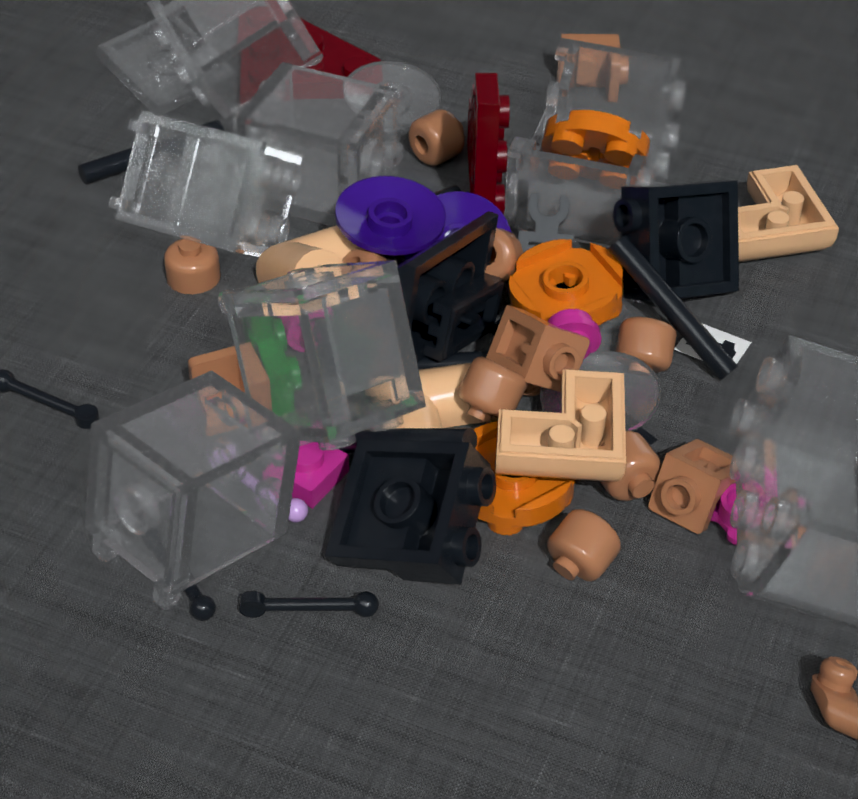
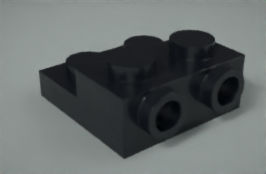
[613,180,739,302]
[325,439,496,585]

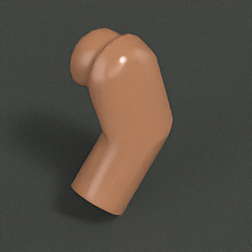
[811,656,858,740]

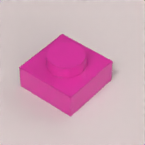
[262,430,349,509]

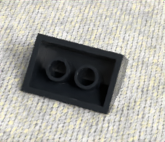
[337,211,499,376]

